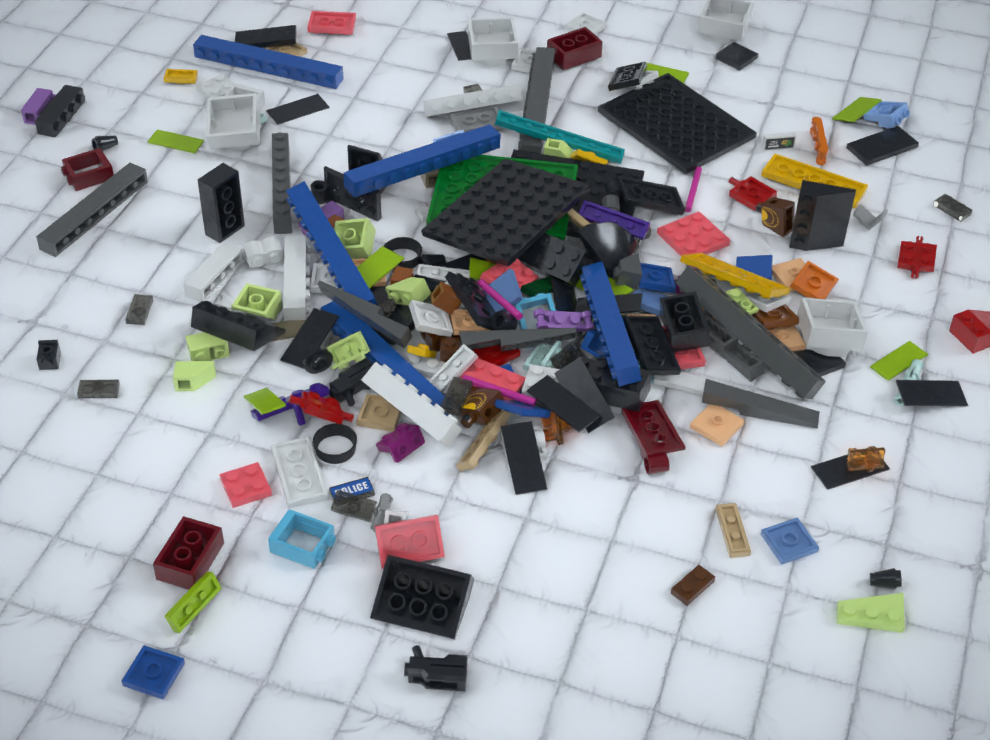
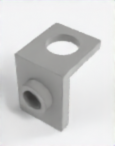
[853,204,888,230]

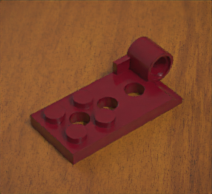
[621,400,686,475]

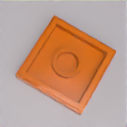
[790,261,839,299]

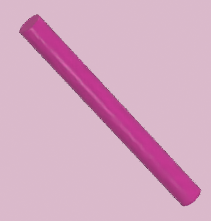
[685,166,702,212]
[478,279,523,320]
[462,375,537,406]

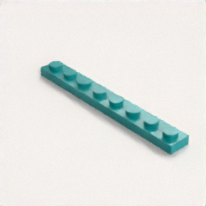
[494,110,625,164]

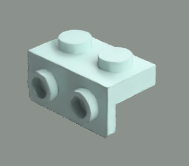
[523,340,563,371]

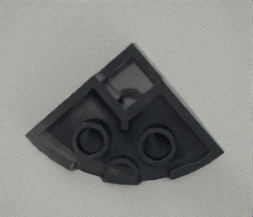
[577,221,637,278]

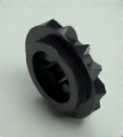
[303,348,333,374]

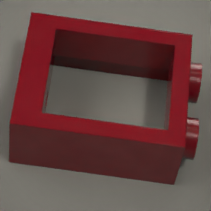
[61,148,114,191]

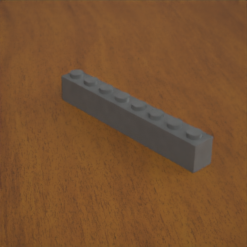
[272,132,292,234]
[36,162,148,257]

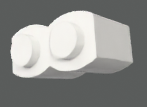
[243,237,284,268]

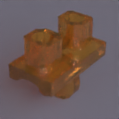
[541,411,572,445]
[847,446,886,472]

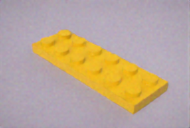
[761,153,868,208]
[680,253,790,299]

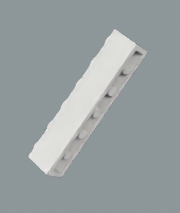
[423,84,522,117]
[283,235,310,321]
[361,362,462,448]

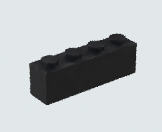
[35,84,85,138]

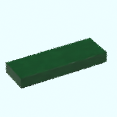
[520,277,553,297]

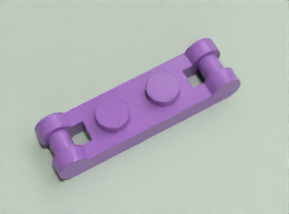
[533,309,595,332]

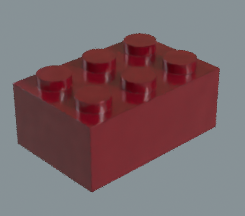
[547,27,603,70]
[153,516,224,590]

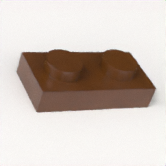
[670,565,716,606]

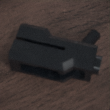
[329,358,373,406]
[404,645,468,691]

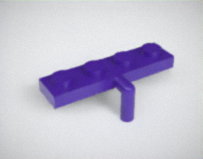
[578,200,650,241]
[250,383,330,426]

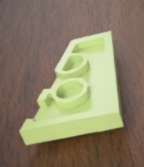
[836,593,905,633]

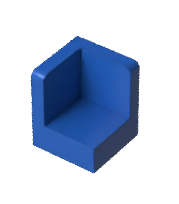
[580,330,606,358]

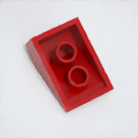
[949,309,990,354]

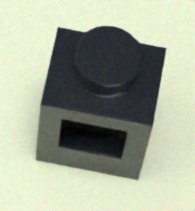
[36,340,61,370]

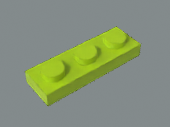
[164,571,222,634]

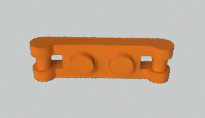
[810,117,828,165]

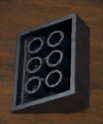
[789,180,856,251]
[191,301,286,351]
[370,555,475,639]

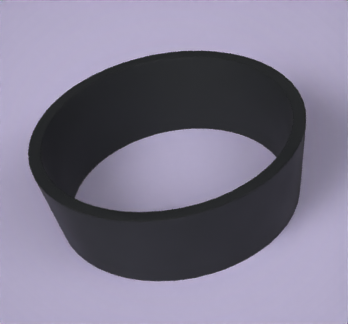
[384,237,422,269]
[313,423,357,464]

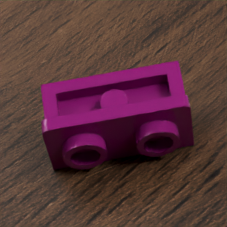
[376,423,425,463]

